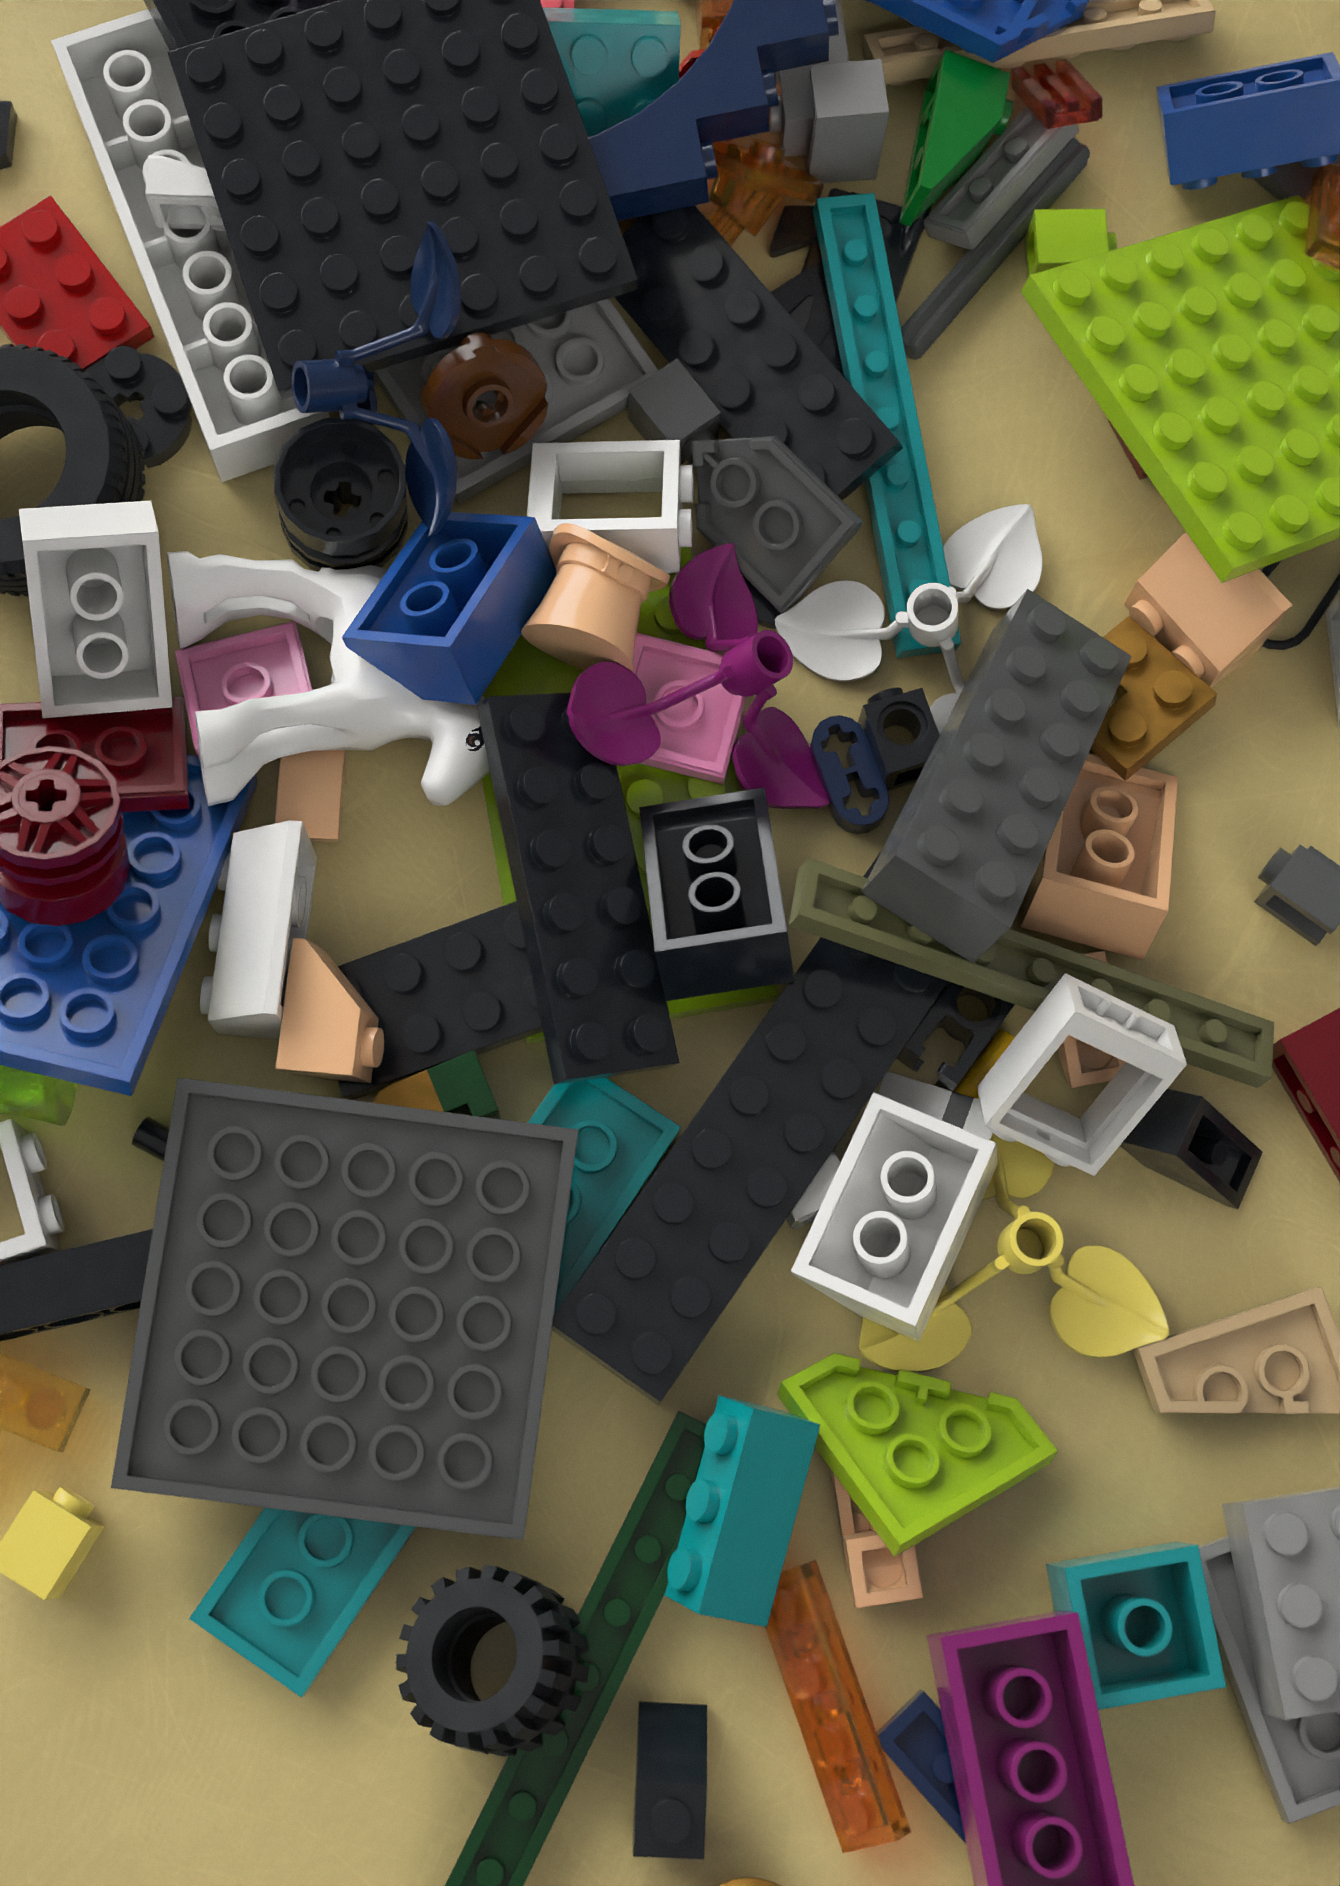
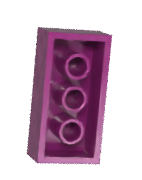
[926,1611,1134,1886]

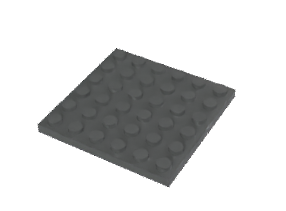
[111,1078,578,1540]

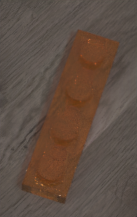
[765,1560,911,1853]

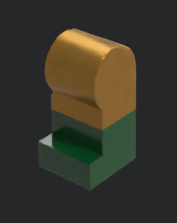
[373,1050,501,1119]

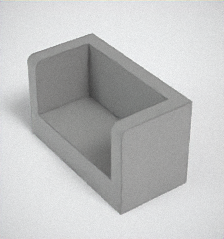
[803,59,889,185]

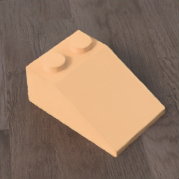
[1020,753,1178,960]

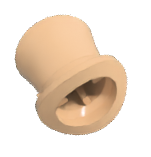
[521,523,670,672]

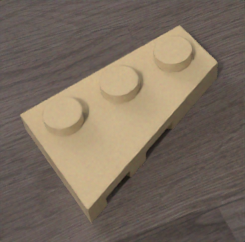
[1133,1287,1340,1414]

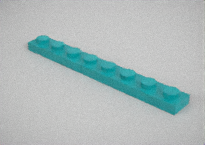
[813,193,961,659]

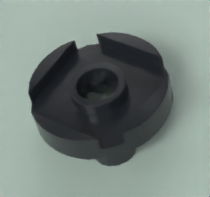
[85,346,192,468]

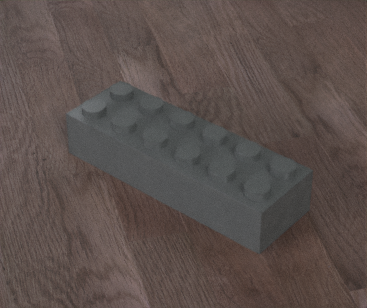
[861,589,1132,963]

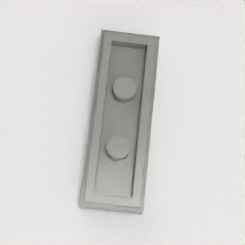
[923,103,1079,251]

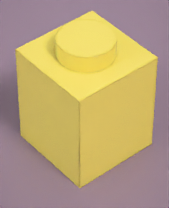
[0,1486,105,1600]

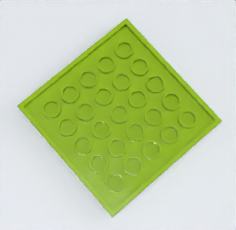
[1020,195,1340,583]

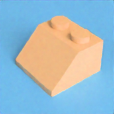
[1124,532,1292,688]

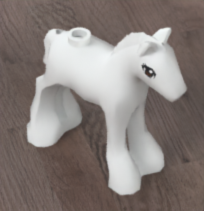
[166,551,490,806]

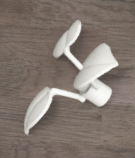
[775,504,1042,735]

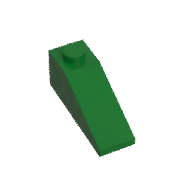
[899,50,1013,227]

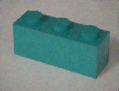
[665,1395,820,1627]

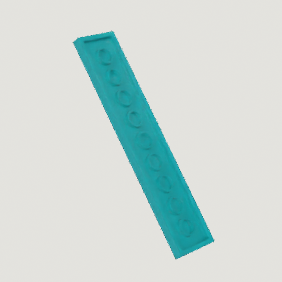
[189,1077,681,1698]

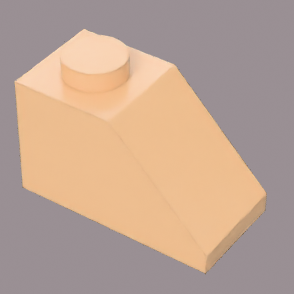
[275,938,384,1083]

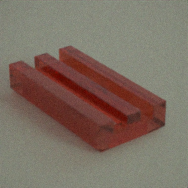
[1012,60,1103,129]

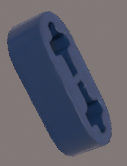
[810,715,889,834]

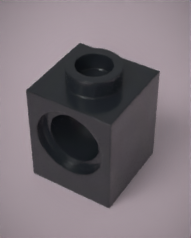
[857,687,940,791]

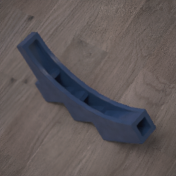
[588,0,839,221]

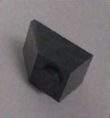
[1120,1089,1263,1209]
[632,1701,707,1860]

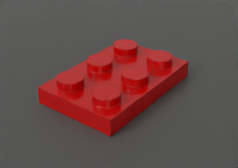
[0,195,155,371]

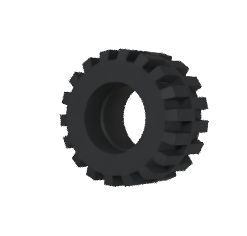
[396,1565,589,1756]

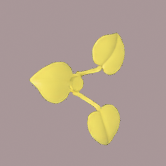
[858,1096,1169,1372]

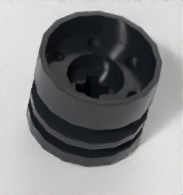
[274,418,408,572]

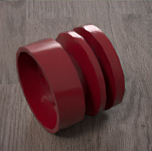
[0,746,130,926]

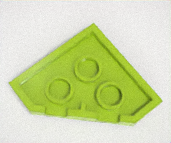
[777,1353,1058,1557]

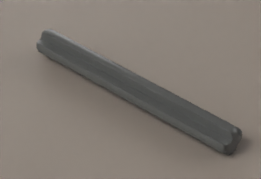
[901,137,1090,360]

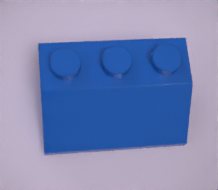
[1156,52,1340,190]
[341,512,557,705]

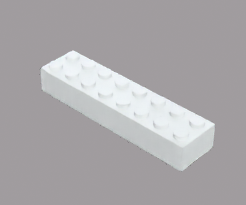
[51,9,330,482]

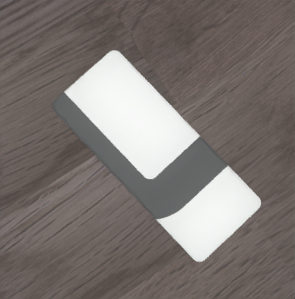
[878,1072,993,1140]

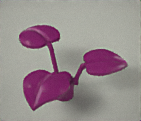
[566,543,830,809]

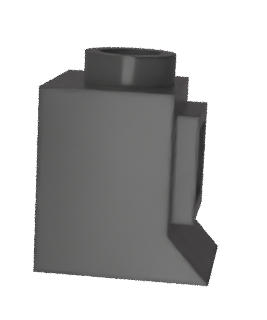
[1254,844,1340,946]

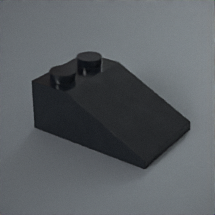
[639,787,795,1001]

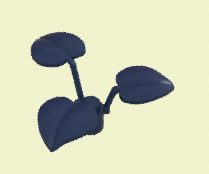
[291,221,461,537]

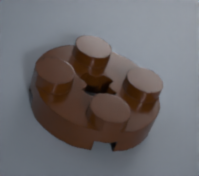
[420,332,548,460]

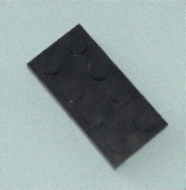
[338,901,543,1100]

